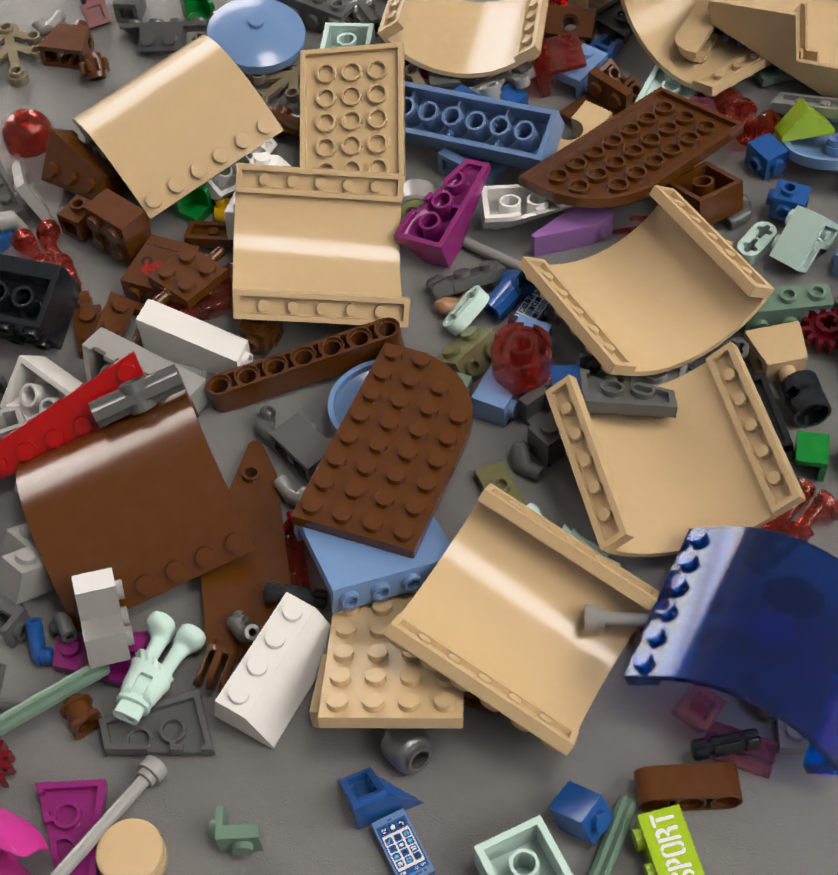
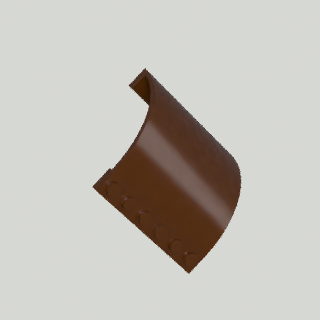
[15,389,257,633]

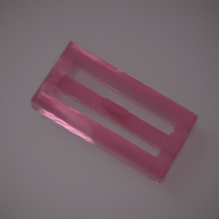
[705,720,779,779]

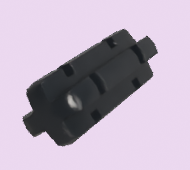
[263,581,328,609]
[690,728,761,761]

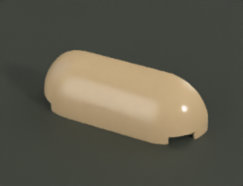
[675,0,723,63]

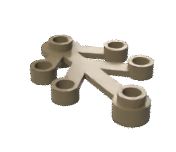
[0,22,42,88]
[251,58,300,105]

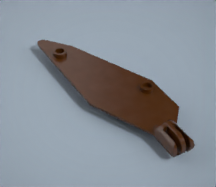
[193,440,291,693]

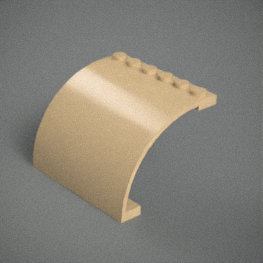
[377,0,549,78]
[621,0,773,97]
[72,35,283,220]
[232,163,410,328]
[518,185,775,376]
[545,341,806,557]
[383,483,660,756]

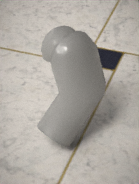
[32,10,66,35]
[0,211,29,235]
[273,474,306,507]

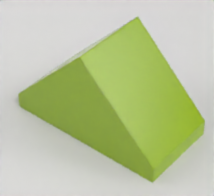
[774,98,835,142]

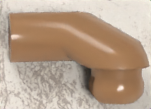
[434,291,468,316]

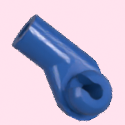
[25,617,54,666]

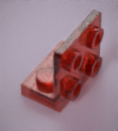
[532,31,587,98]

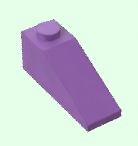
[531,206,614,257]

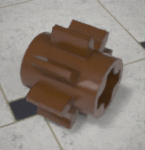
[78,52,110,82]

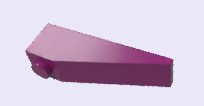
[394,158,491,268]

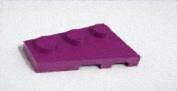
[52,631,151,688]
[35,779,108,875]

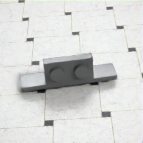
[284,0,355,33]
[119,17,208,54]

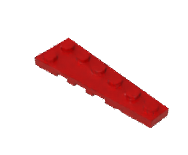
[0,351,146,479]

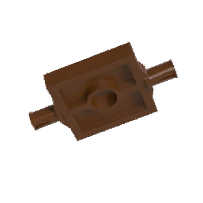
[147,244,229,309]

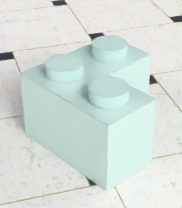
[769,205,838,273]

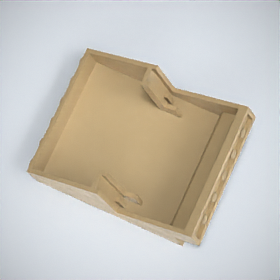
[708,0,838,98]

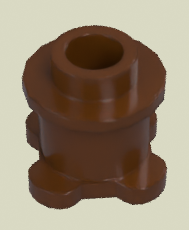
[60,693,102,740]

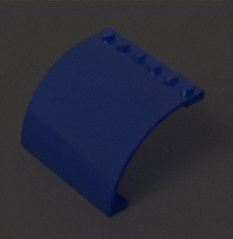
[623,526,838,775]

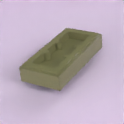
[474,459,527,506]

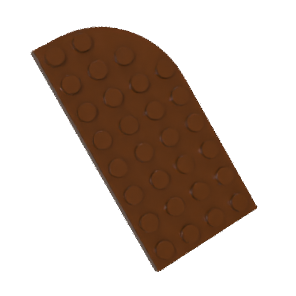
[519,87,744,208]
[291,342,473,559]

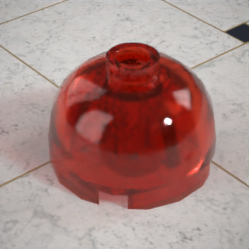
[2,108,53,158]

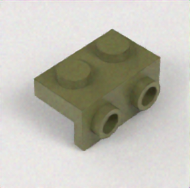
[437,326,502,383]

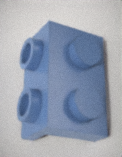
[555,43,608,99]

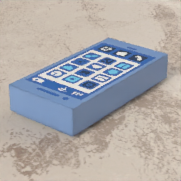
[371,808,435,875]

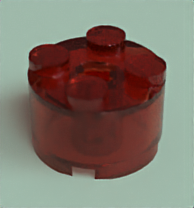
[491,322,552,395]

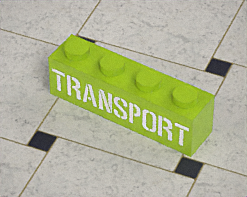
[631,804,705,875]

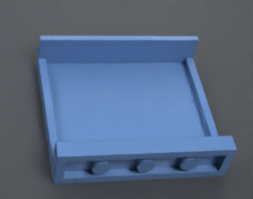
[293,510,450,613]

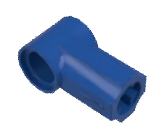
[483,269,536,321]

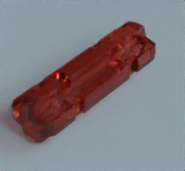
[285,534,310,587]

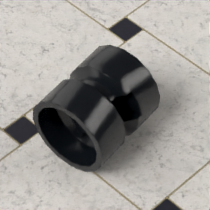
[779,370,832,428]

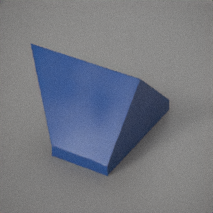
[338,767,424,830]

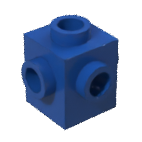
[766,179,812,221]

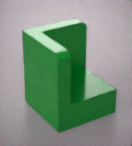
[180,0,216,23]
[174,185,214,223]
[792,431,830,482]

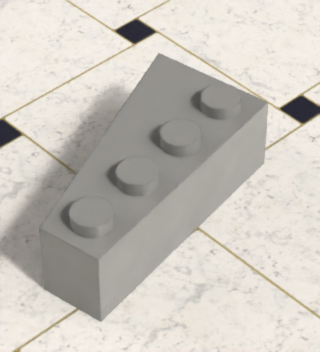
[82,327,208,414]

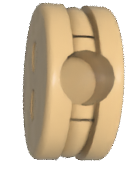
[96,818,168,875]

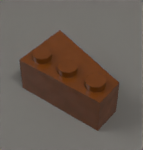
[41,128,123,200]

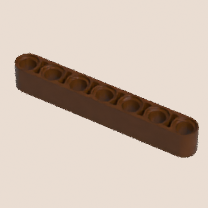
[206,317,404,413]

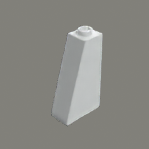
[136,299,253,374]

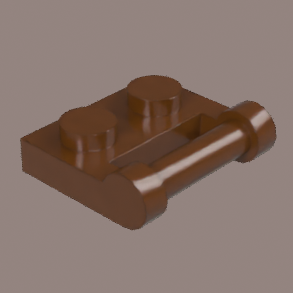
[93,292,144,348]

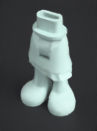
[113,611,206,725]

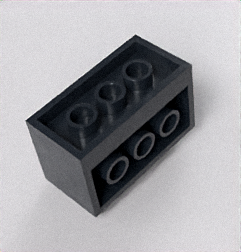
[0,254,82,351]

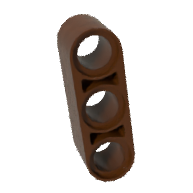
[633,762,743,812]

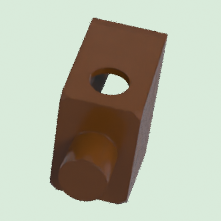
[38,19,94,70]

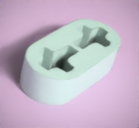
[736,222,777,265]
[443,285,489,336]

